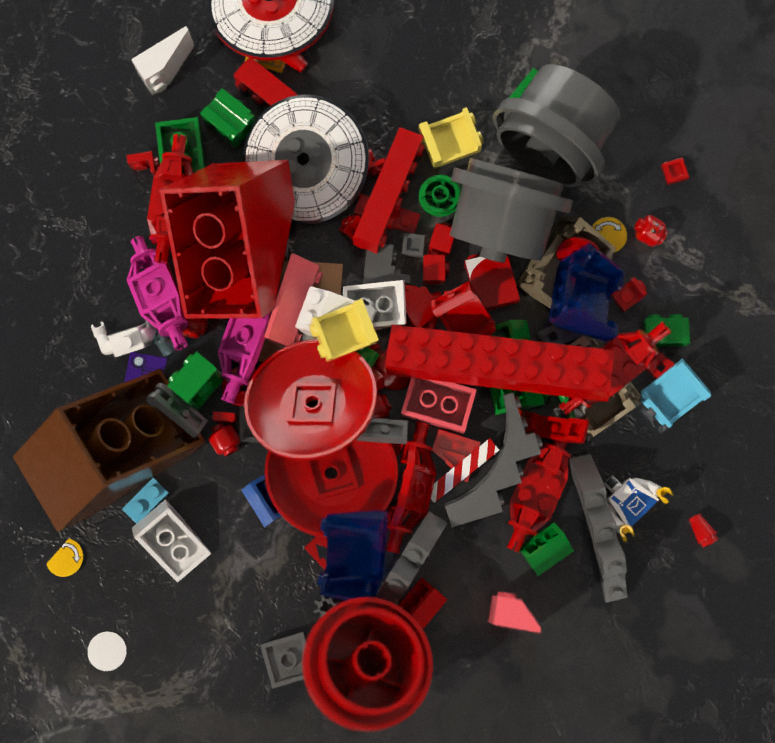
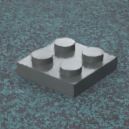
[260,632,306,689]

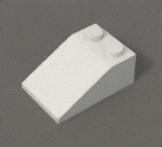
[131,26,194,95]
[343,280,406,330]
[295,286,377,350]
[132,499,211,582]

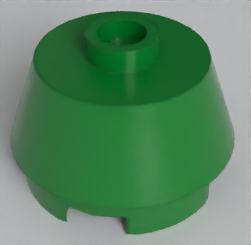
[419,175,461,217]

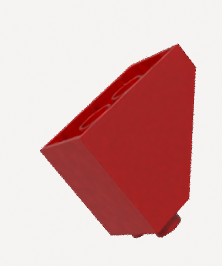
[159,160,295,318]

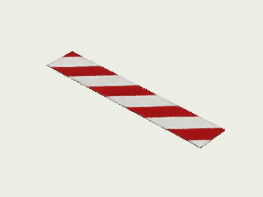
[431,438,499,503]

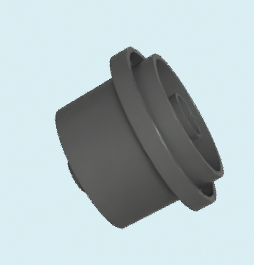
[493,64,621,187]
[450,158,573,263]

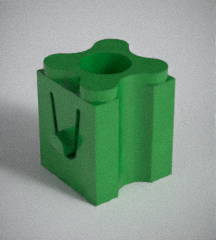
[200,88,255,148]

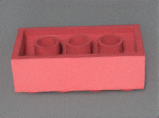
[264,254,323,347]
[488,592,541,633]

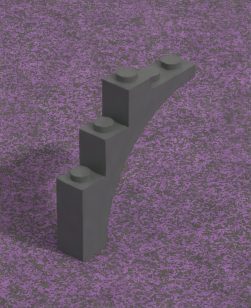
[444,391,543,527]
[569,454,627,603]

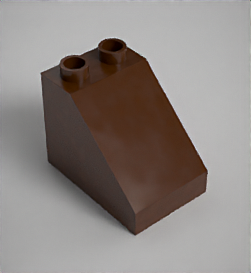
[13,369,206,532]

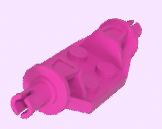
[127,236,188,351]
[217,311,272,404]

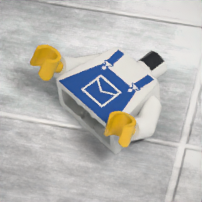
[604,475,673,542]

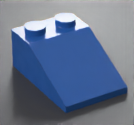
[241,474,282,527]

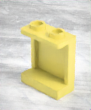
[419,107,484,169]
[309,299,379,362]

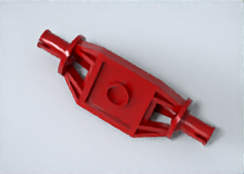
[147,134,193,264]
[559,321,671,415]
[383,422,437,554]
[507,441,571,553]

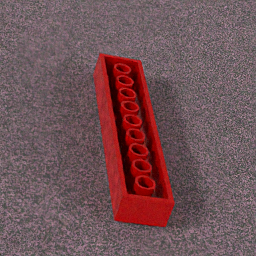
[385,325,615,402]

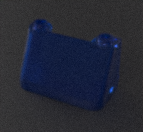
[549,243,625,342]
[318,510,388,601]

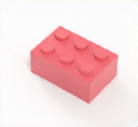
[401,378,477,434]

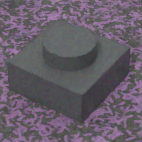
[401,233,425,258]

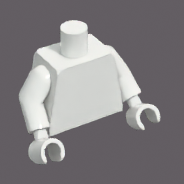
[91,320,157,357]

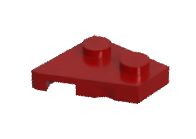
[432,429,480,482]

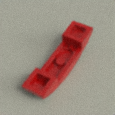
[519,410,590,443]

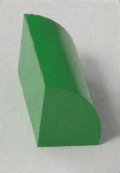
[520,523,574,576]

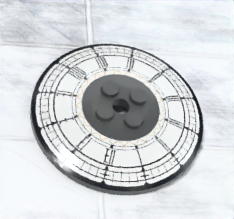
[243,95,369,224]

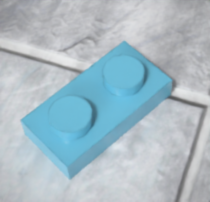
[122,478,170,524]

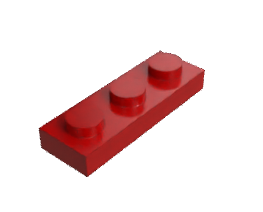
[354,194,421,234]

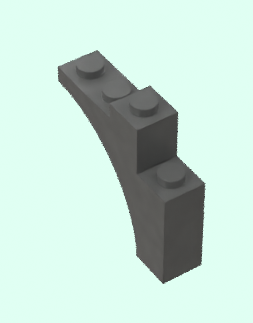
[375,511,447,605]

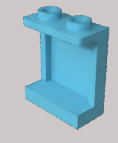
[641,358,711,428]

